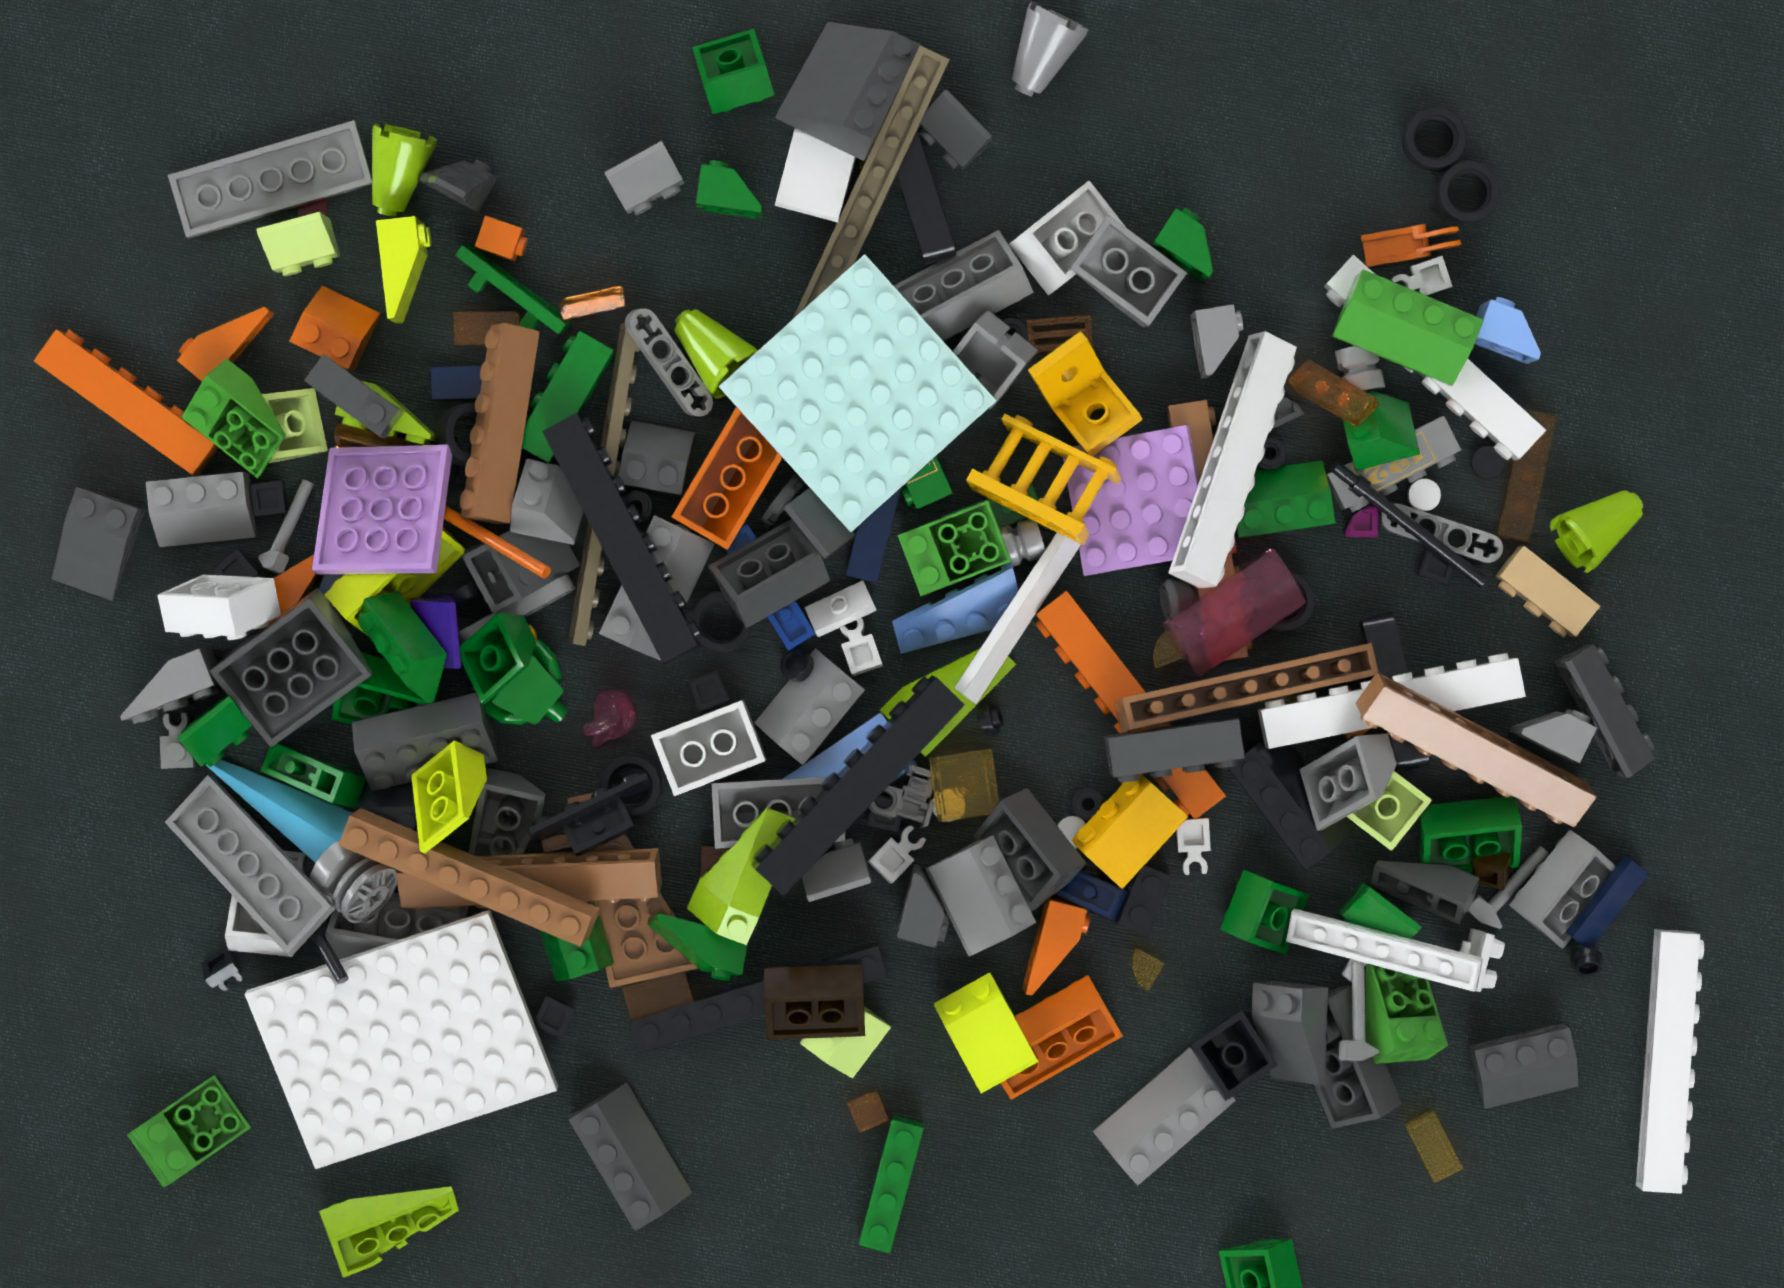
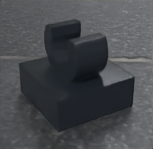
[201,947,242,991]

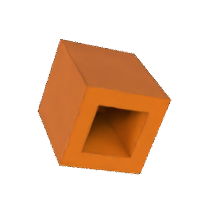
[475,216,528,262]

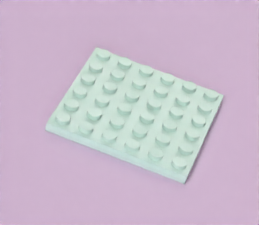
[719,254,996,532]

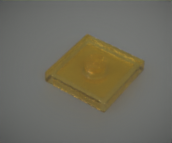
[929,748,999,822]

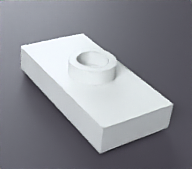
[804,580,877,637]

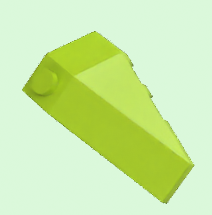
[880,648,1016,757]
[687,808,796,945]
[319,1186,459,1278]

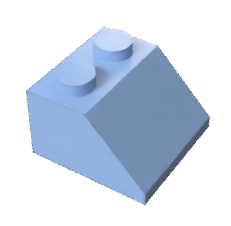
[1475,297,1541,364]

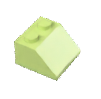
[256,212,340,276]
[262,388,328,463]
[1347,771,1432,851]
[800,1006,891,1078]

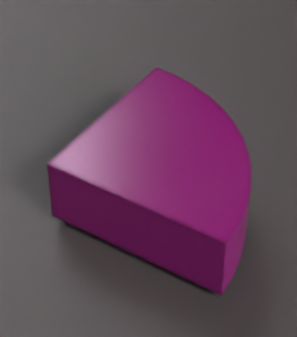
[1344,505,1378,538]

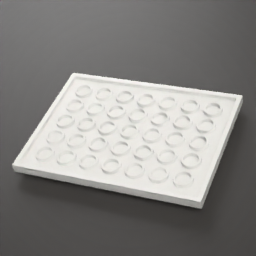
[245,910,558,1169]

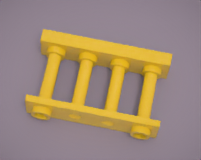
[966,414,1121,545]

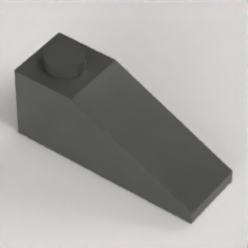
[304,354,404,438]
[1370,861,1480,925]

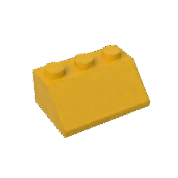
[1071,774,1188,889]

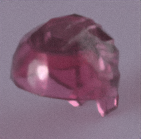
[582,689,637,748]

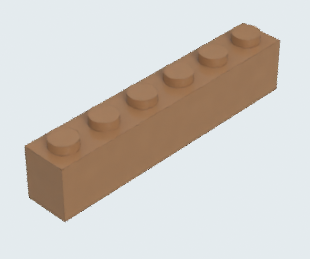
[460,323,540,524]

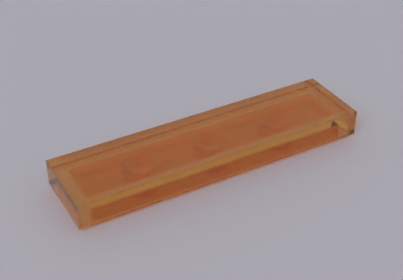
[1496,409,1557,543]

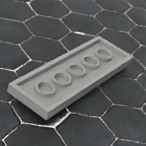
[168,120,372,239]
[165,775,336,956]

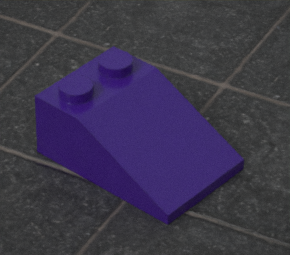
[410,595,461,669]

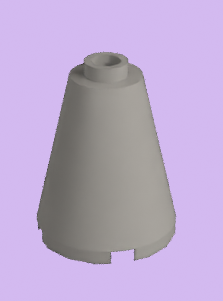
[1011,1,1089,97]

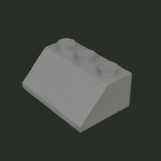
[146,472,257,547]
[755,648,865,765]
[1299,734,1397,831]
[1509,830,1616,949]
[925,835,1036,956]

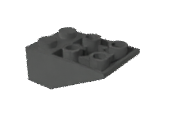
[462,530,580,613]

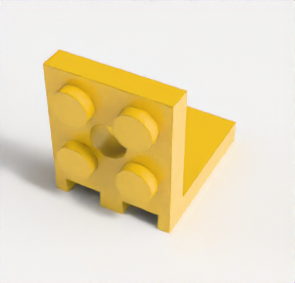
[1028,331,1143,457]

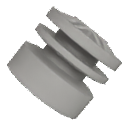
[310,839,397,924]

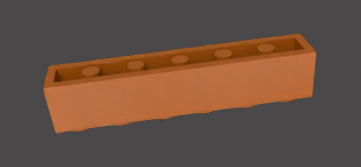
[34,329,219,476]

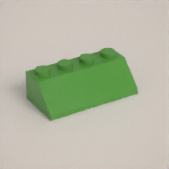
[1332,269,1484,386]

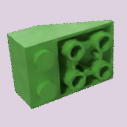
[181,358,286,479]
[897,500,1012,596]
[1366,963,1448,1064]
[127,1075,251,1188]

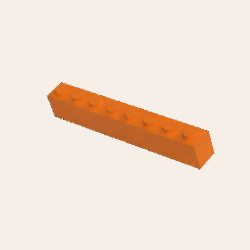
[1034,591,1226,820]

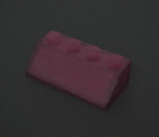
[1162,549,1306,677]

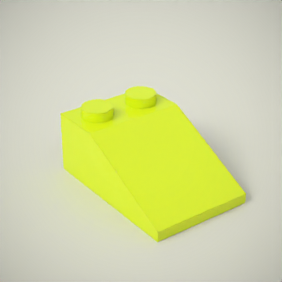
[376,216,432,324]
[411,740,487,853]
[934,972,1038,1093]

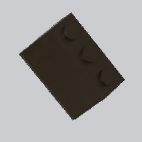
[764,964,865,1040]

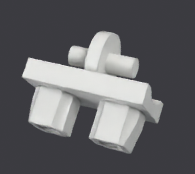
[1460,928,1505,992]

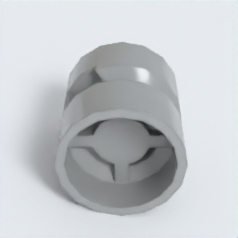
[1335,346,1386,396]
[999,519,1045,567]

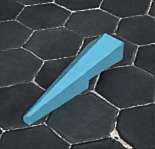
[206,759,353,863]

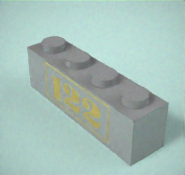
[1326,416,1461,512]

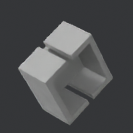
[953,310,1038,410]

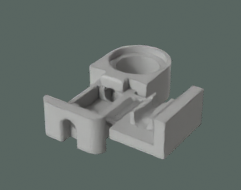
[869,765,939,829]

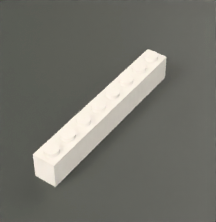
[1324,255,1546,461]
[1168,331,1297,589]
[1257,653,1526,749]
[1636,929,1704,1194]

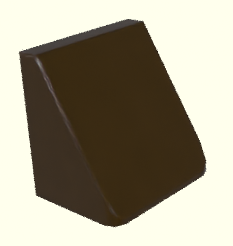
[1473,853,1512,890]

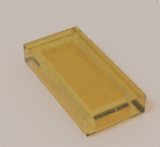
[1404,1110,1463,1183]

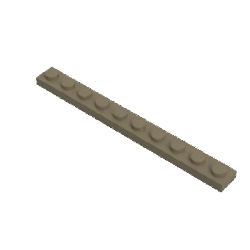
[792,45,950,320]
[567,323,640,646]

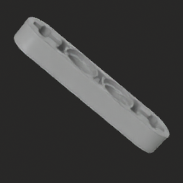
[625,308,713,417]
[1380,504,1503,563]
[458,574,576,644]

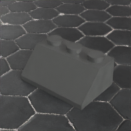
[708,519,831,628]
[973,788,1086,911]
[1468,1023,1579,1109]

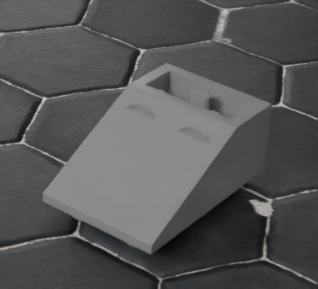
[120,648,220,724]

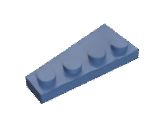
[892,562,1019,654]

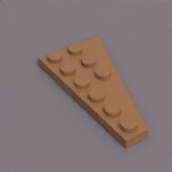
[567,792,698,988]

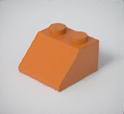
[289,286,381,372]

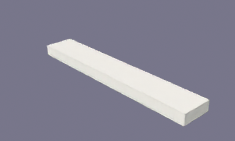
[955,533,1081,704]
[1286,908,1483,992]

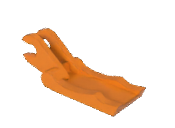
[1361,224,1461,267]

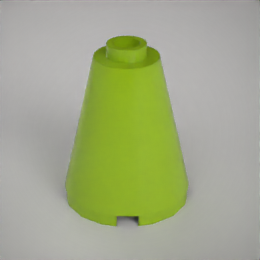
[372,123,437,217]
[674,309,758,399]
[1550,490,1643,573]

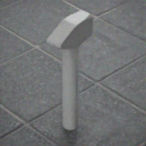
[258,479,314,574]
[1468,845,1549,929]
[1339,962,1379,1061]

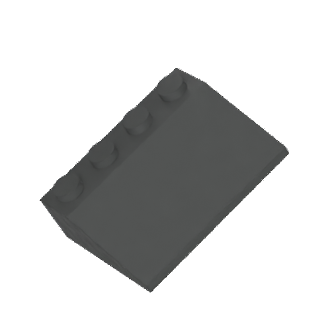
[775,22,922,161]
[209,588,373,747]

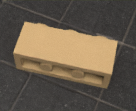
[1494,546,1600,637]

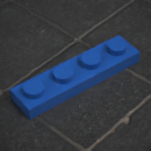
[725,524,816,651]

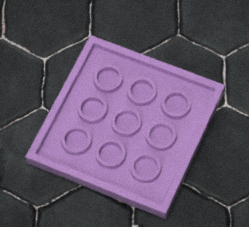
[1063,425,1199,576]
[312,445,452,575]

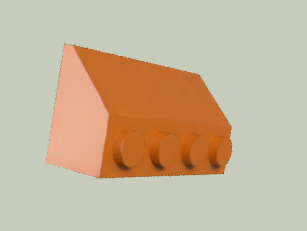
[671,406,783,550]
[1001,975,1123,1100]

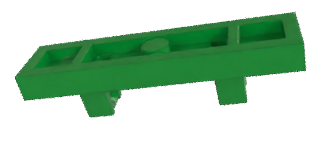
[455,243,572,334]

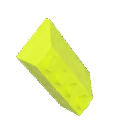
[324,527,466,635]

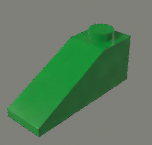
[261,743,366,808]
[647,913,748,981]

